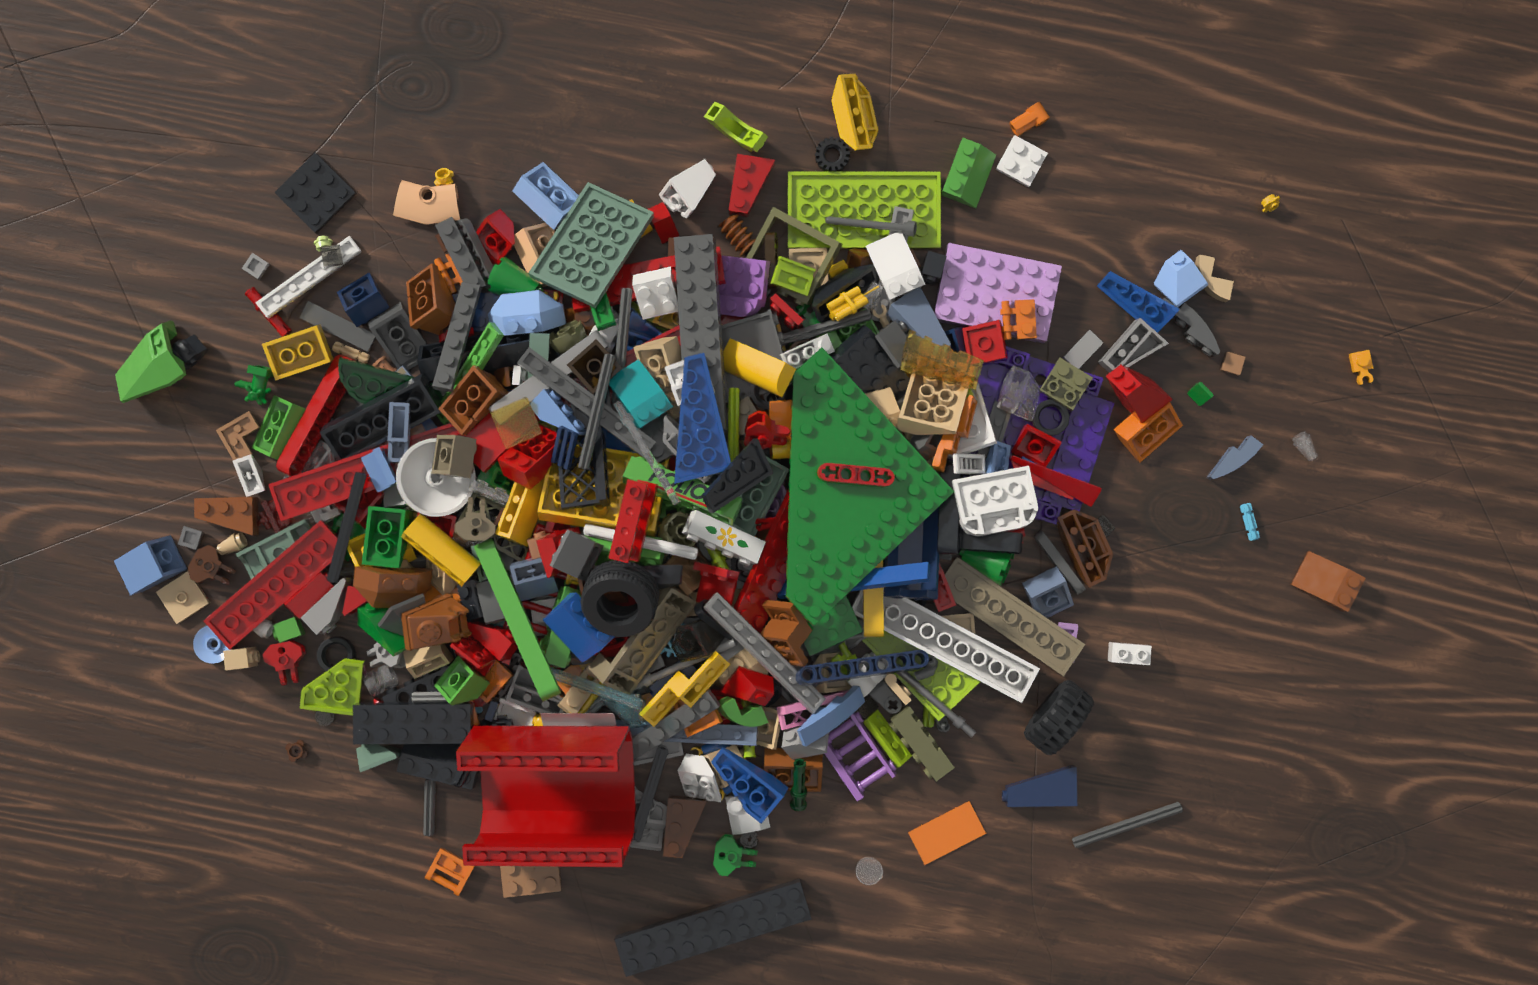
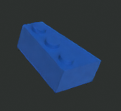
[616,308,663,351]

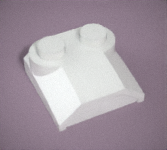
[725,795,770,835]

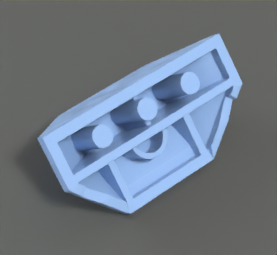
[488,290,566,336]

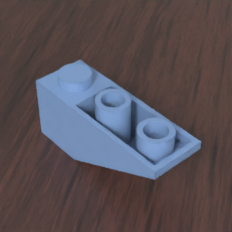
[529,389,586,435]

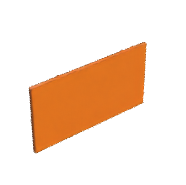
[908,801,986,865]

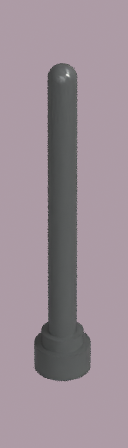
[825,216,917,237]

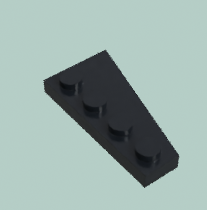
[701,438,773,513]

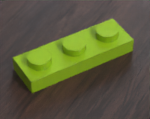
[863,710,912,768]

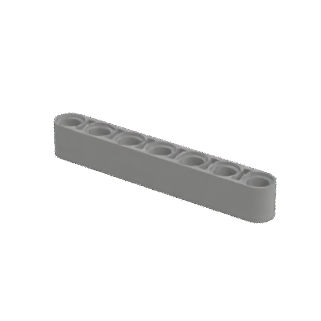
[488,330,609,425]

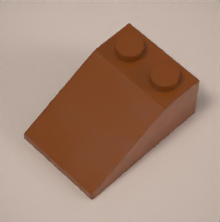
[1291,551,1366,612]

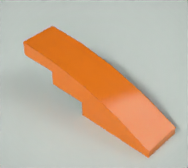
[932,395,977,472]

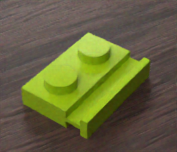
[770,256,816,296]

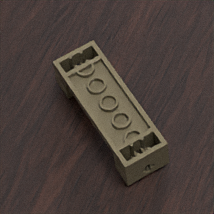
[588,585,697,697]

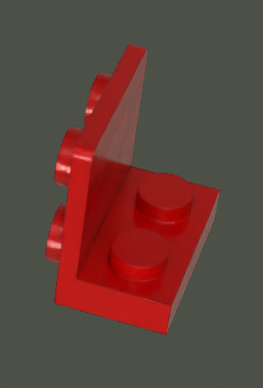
[693,562,739,606]
[450,635,497,676]

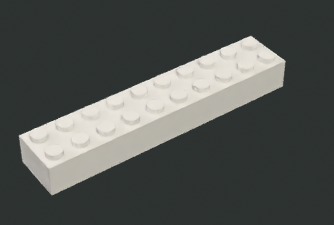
[852,587,1040,703]

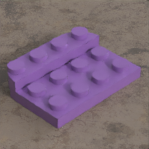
[719,256,770,317]

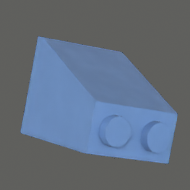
[114,535,187,595]

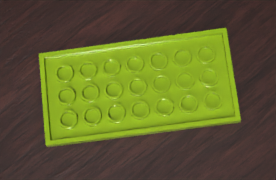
[788,171,941,249]

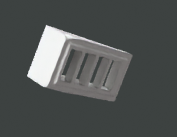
[953,453,986,475]

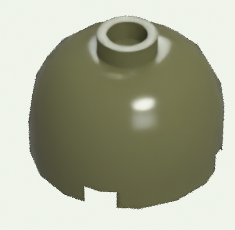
[549,320,587,355]
[658,512,696,547]

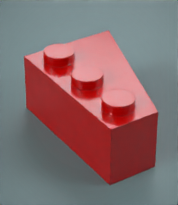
[728,154,775,217]

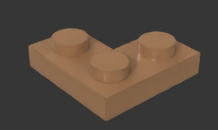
[216,411,260,460]

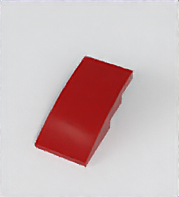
[465,406,540,473]

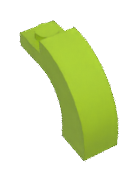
[704,102,768,152]

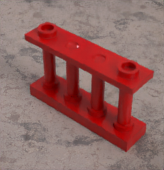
[608,479,658,563]

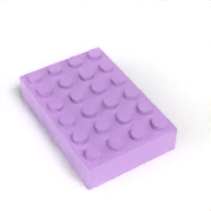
[933,243,1062,343]

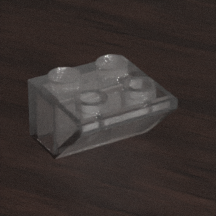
[996,365,1041,421]

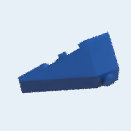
[711,747,788,824]

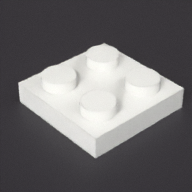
[995,135,1048,187]

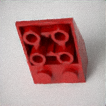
[498,423,557,490]

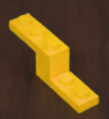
[639,650,730,727]

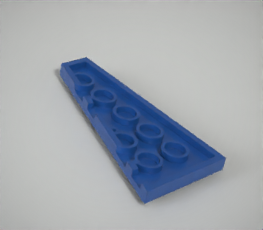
[674,353,731,484]

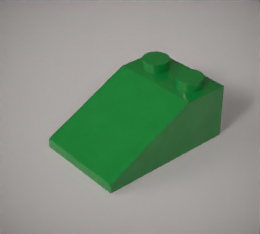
[362,506,414,568]
[357,603,407,657]

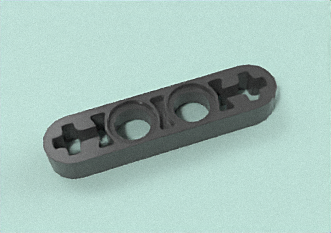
[455,218,493,288]
[1033,530,1086,595]

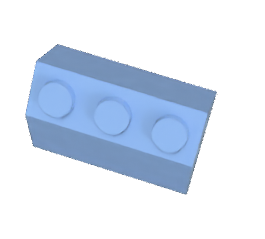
[512,162,579,230]

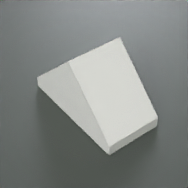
[233,454,265,497]

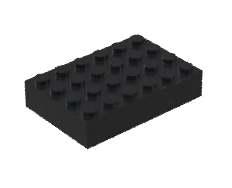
[786,325,910,402]

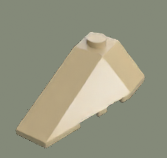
[633,336,682,419]

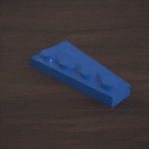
[1097,271,1179,333]

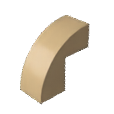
[1195,255,1234,302]

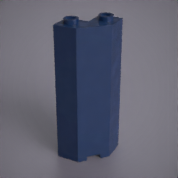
[883,506,940,600]

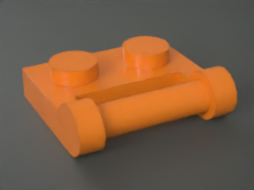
[425,847,475,896]

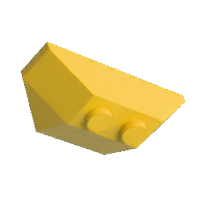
[831,74,878,150]

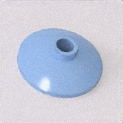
[193,626,232,663]

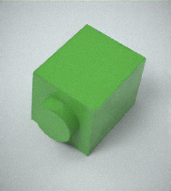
[272,617,305,643]

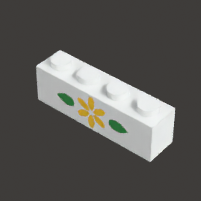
[682,510,766,566]

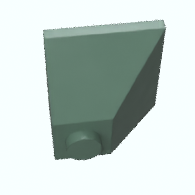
[356,744,402,772]

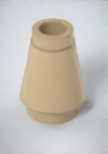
[217,532,248,555]

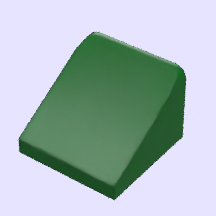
[1187,382,1214,406]

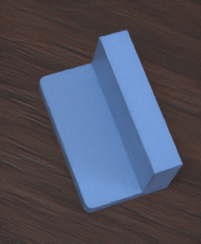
[361,447,396,492]

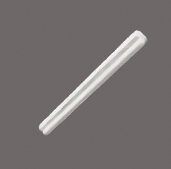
[583,524,698,559]

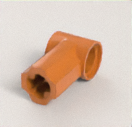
[1009,101,1050,137]

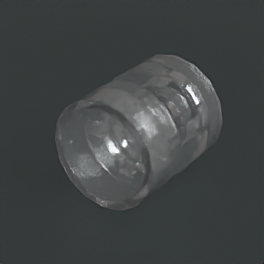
[363,664,399,697]

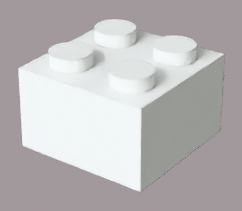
[632,267,678,319]

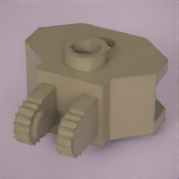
[454,497,495,541]

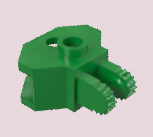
[713,834,758,876]

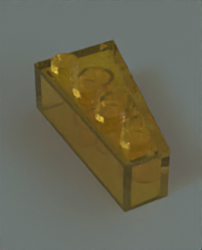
[900,330,984,390]

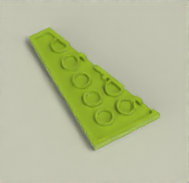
[862,630,981,721]

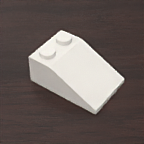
[866,231,925,300]

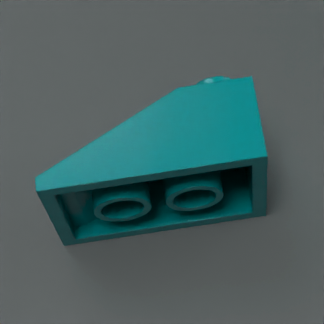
[609,359,673,429]

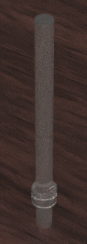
[614,401,681,505]

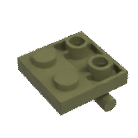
[1039,358,1093,411]

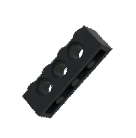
[382,664,450,702]

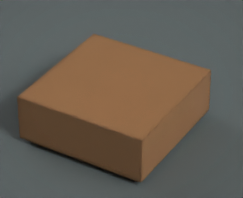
[1221,352,1245,376]

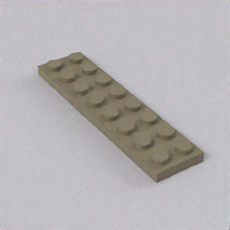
[945,557,1085,676]

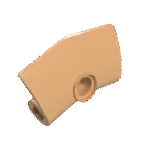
[393,180,460,225]

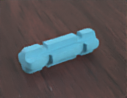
[1240,503,1260,541]

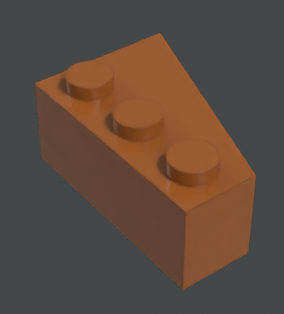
[194,497,259,536]

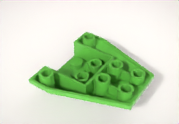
[115,320,186,403]

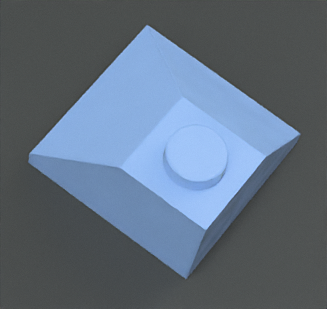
[1154,250,1208,307]

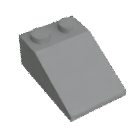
[301,577,353,635]

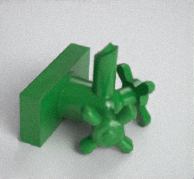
[234,365,274,405]

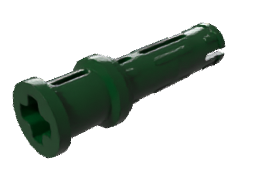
[790,759,807,811]

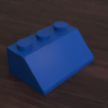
[543,592,615,663]

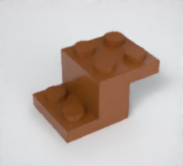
[760,600,812,667]

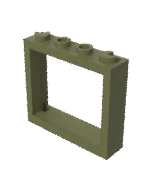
[746,207,843,306]

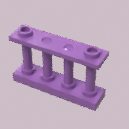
[824,711,897,801]

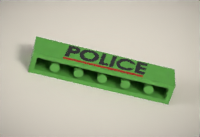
[622,456,742,526]

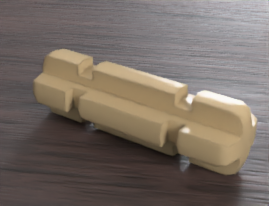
[332,342,370,364]

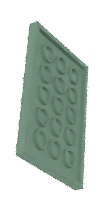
[528,182,654,308]

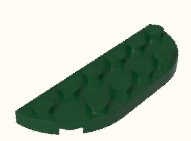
[338,357,447,404]

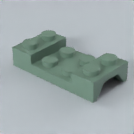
[236,519,312,579]

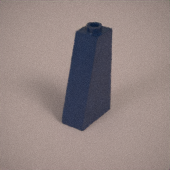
[1002,765,1077,807]

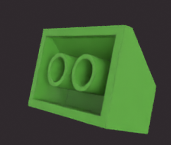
[941,138,996,208]
[252,395,306,460]

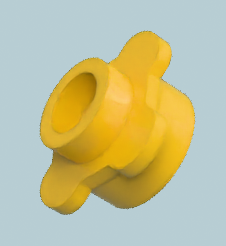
[434,168,454,186]
[1261,194,1280,212]

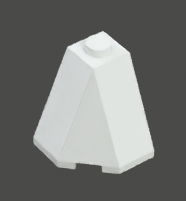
[659,159,716,218]

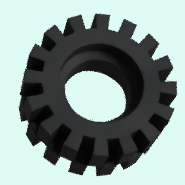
[815,136,850,172]

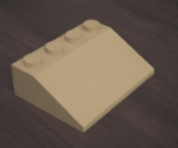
[897,355,974,435]

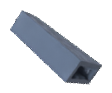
[887,287,951,361]

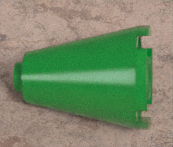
[488,257,544,295]
[959,551,1015,586]

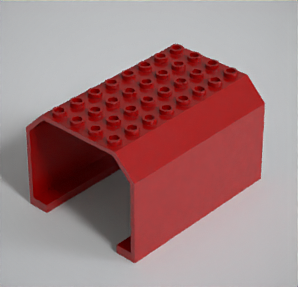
[456,726,636,867]

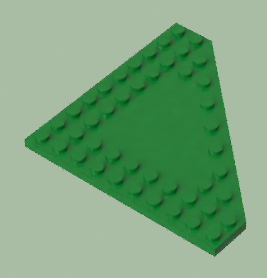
[786,347,954,626]

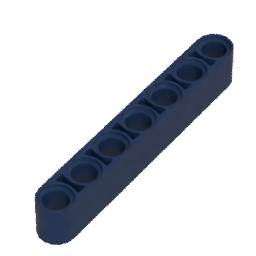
[796,650,929,686]

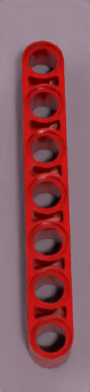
[276,354,357,477]

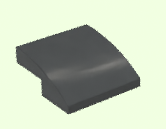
[476,574,519,624]

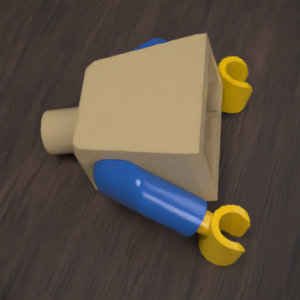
[691,744,748,801]

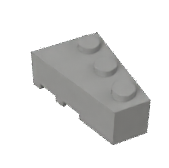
[1098,318,1169,373]

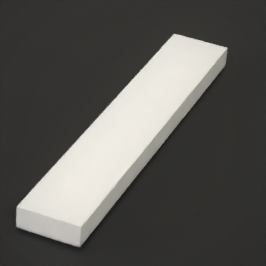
[255,236,362,319]

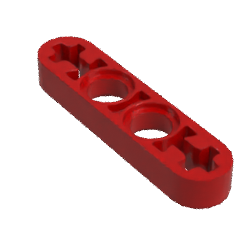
[817,463,895,487]

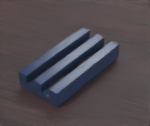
[551,426,578,470]

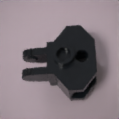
[172,334,209,371]

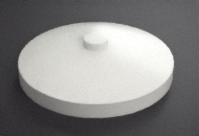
[396,438,476,517]

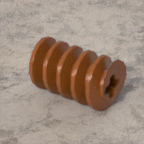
[717,214,756,257]

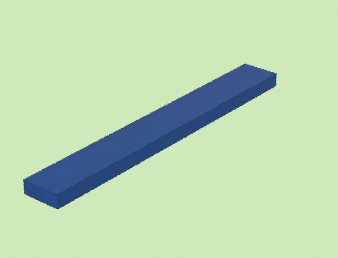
[777,562,930,599]

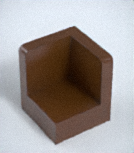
[846,248,875,268]

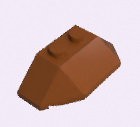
[353,566,433,608]

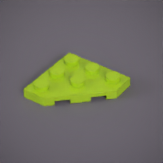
[300,658,364,716]

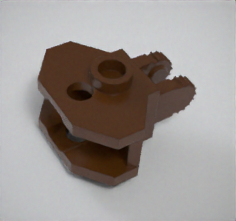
[188,545,236,585]

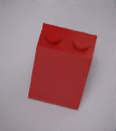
[1106,364,1172,423]

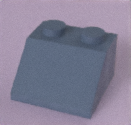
[1022,566,1074,618]

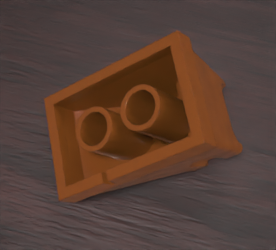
[406,263,456,335]
[439,365,510,436]
[401,593,472,651]

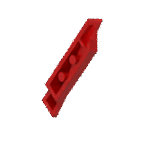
[1009,455,1102,507]

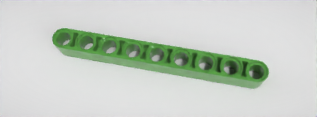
[474,538,561,702]

